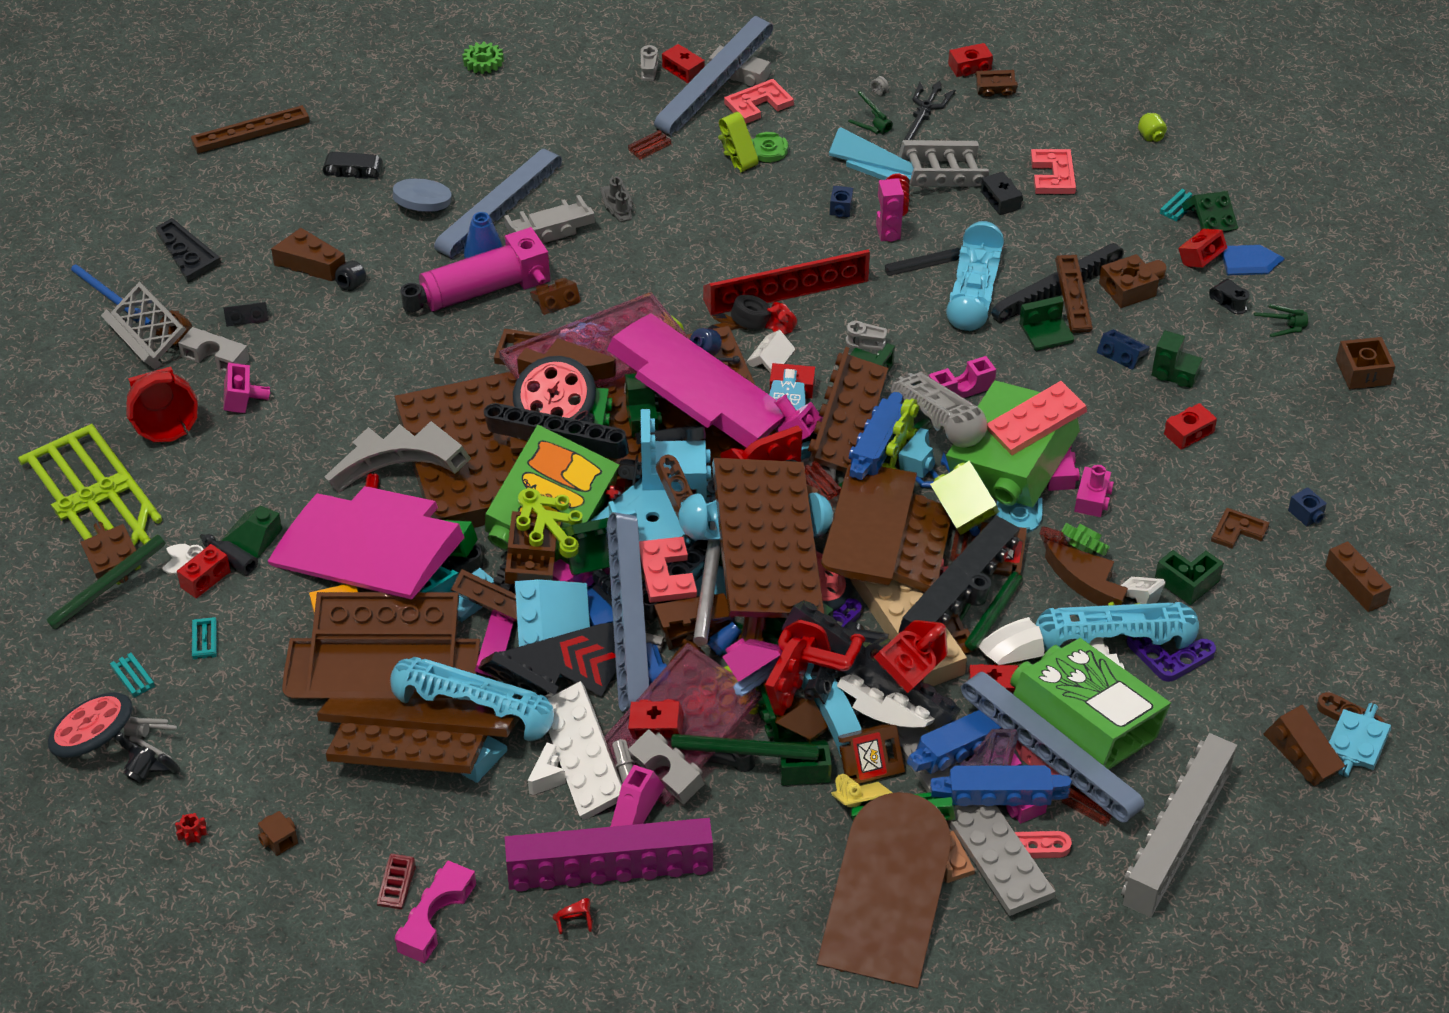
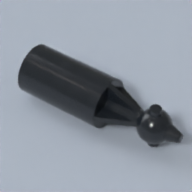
[200,534,258,576]

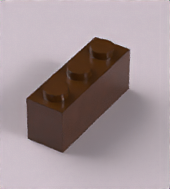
[1325,541,1392,612]

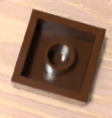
[1336,337,1396,389]

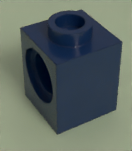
[830,186,853,217]
[1288,487,1327,527]

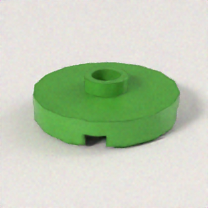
[751,132,788,162]

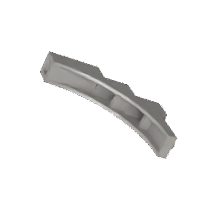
[324,421,471,493]

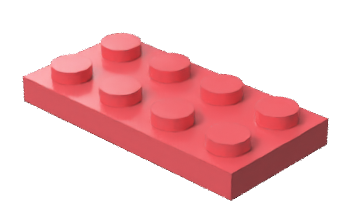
[987,381,1087,455]

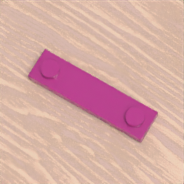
[475,611,514,677]

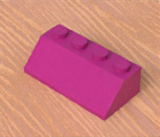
[723,638,782,682]

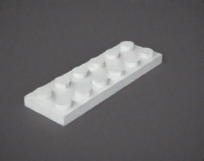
[548,681,622,820]

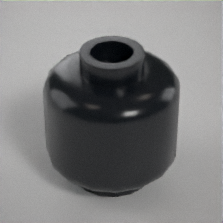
[335,260,366,291]

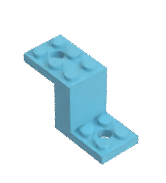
[641,409,711,504]

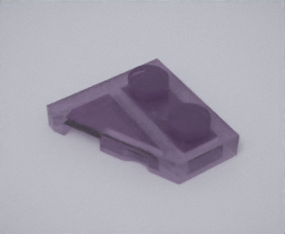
[961,729,1018,766]

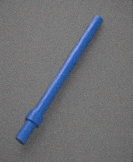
[71,264,152,325]

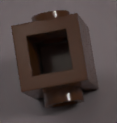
[257,811,298,856]

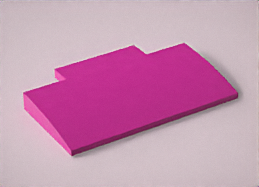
[607,313,785,448]
[267,486,464,599]

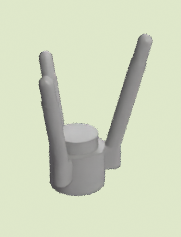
[124,717,177,759]

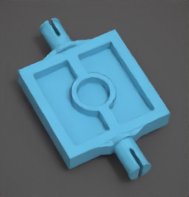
[1329,703,1391,777]

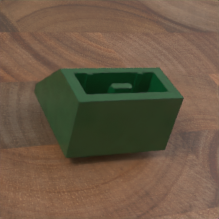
[778,740,831,785]

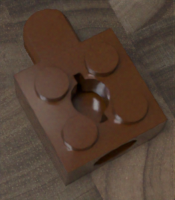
[1099,254,1166,308]

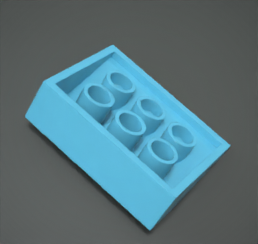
[515,580,590,677]

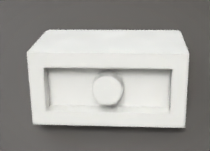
[746,330,795,373]

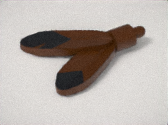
[708,313,747,330]

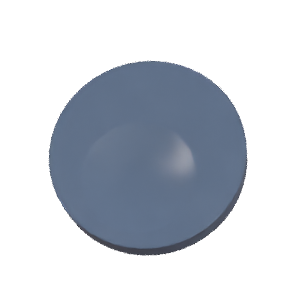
[392,179,451,211]

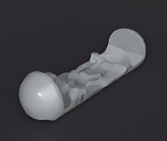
[891,372,987,448]

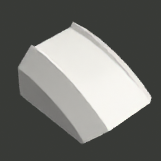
[978,617,1044,665]

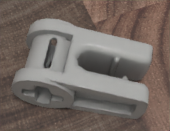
[641,45,658,81]
[846,321,887,350]

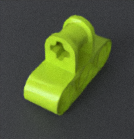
[718,112,758,173]

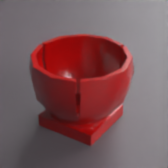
[126,367,198,442]

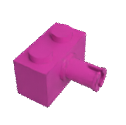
[223,363,270,413]
[774,394,822,440]
[1074,465,1114,517]

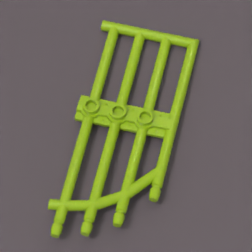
[18,424,162,585]

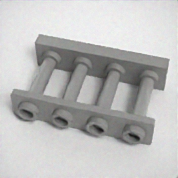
[898,140,989,187]

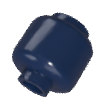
[690,328,722,356]

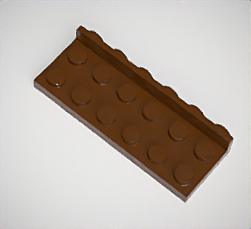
[808,346,888,473]

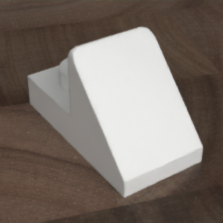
[1121,577,1165,604]
[528,743,566,795]

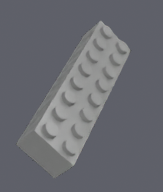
[1121,733,1237,918]

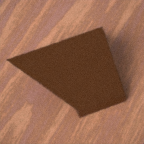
[775,697,828,742]

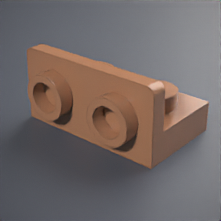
[944,831,975,883]

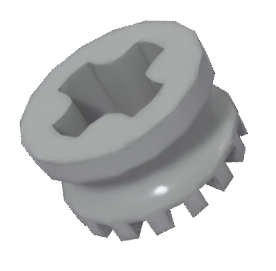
[870,76,889,95]

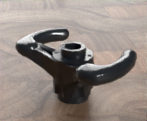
[115,732,180,784]

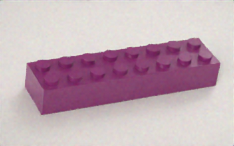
[505,818,713,891]

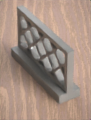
[101,281,186,369]

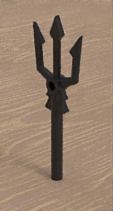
[904,81,956,140]

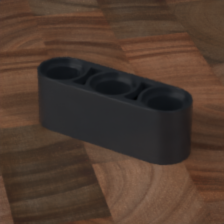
[322,152,383,180]

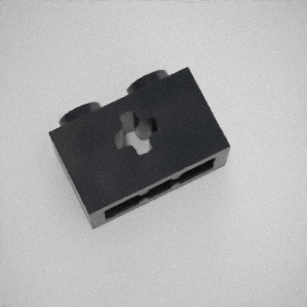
[980,171,1023,215]

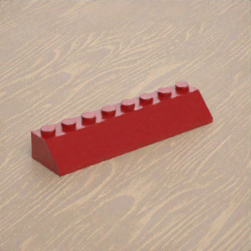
[703,249,870,316]

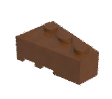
[271,228,346,281]
[654,593,735,650]
[1263,705,1345,787]

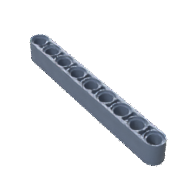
[654,16,773,136]
[434,149,562,259]
[607,512,650,712]
[961,672,1144,822]

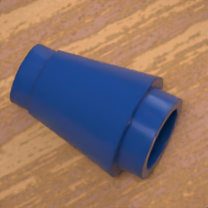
[707,622,742,657]

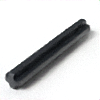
[885,248,961,276]

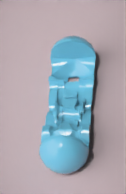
[946,221,1004,331]
[679,493,833,540]
[1035,602,1199,652]
[390,657,554,741]

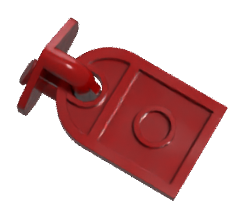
[720,425,803,462]
[765,620,865,716]
[874,620,948,693]

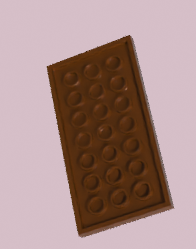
[712,458,824,618]

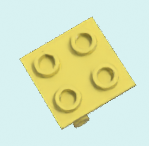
[831,774,892,807]

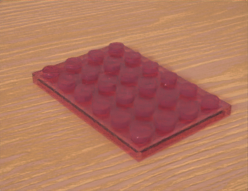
[604,643,762,807]

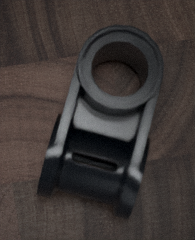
[1209,279,1250,315]
[441,544,484,574]

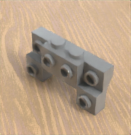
[504,195,595,243]

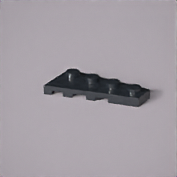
[156,218,221,282]

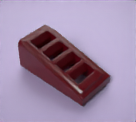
[377,853,416,910]

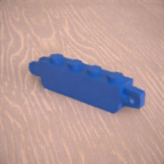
[849,392,903,480]
[907,710,1006,774]
[930,765,1072,806]

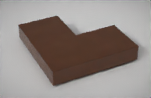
[1211,508,1270,549]

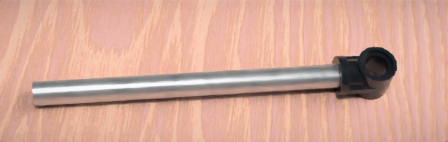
[693,478,721,646]

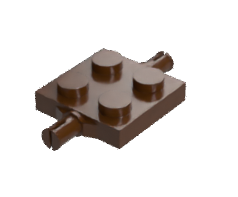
[80,522,136,583]

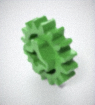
[462,42,504,74]
[1061,523,1110,556]

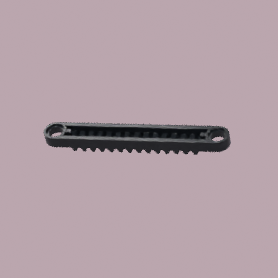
[991,243,1124,323]

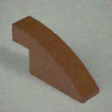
[517,338,616,383]
[1045,540,1128,606]

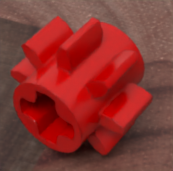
[175,813,208,845]

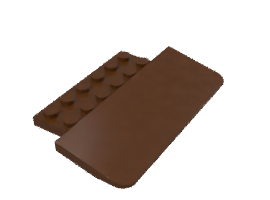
[821,464,951,592]
[282,592,481,699]
[317,698,521,774]

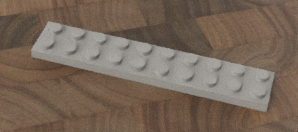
[897,726,1055,916]

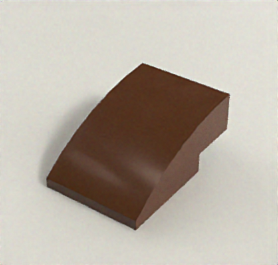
[505,511,558,584]

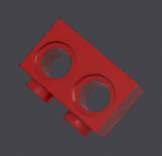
[177,544,231,599]

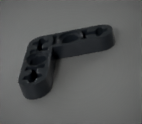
[635,425,706,445]

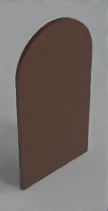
[817,792,951,988]

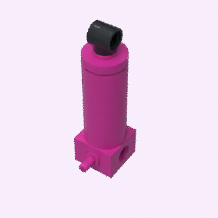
[400,227,550,312]

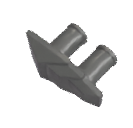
[600,176,633,222]

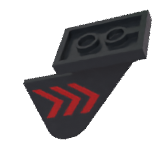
[478,623,616,699]

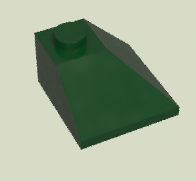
[221,505,282,559]

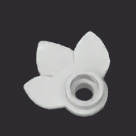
[162,544,204,574]

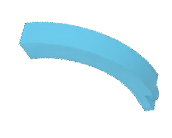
[801,663,862,760]

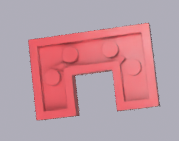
[724,79,794,124]
[1030,149,1076,194]
[639,537,697,603]

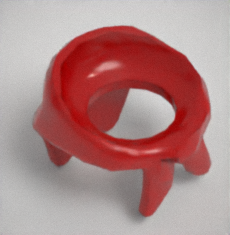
[765,302,798,334]
[552,898,593,934]

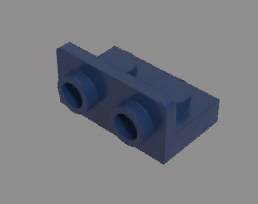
[1097,329,1150,370]

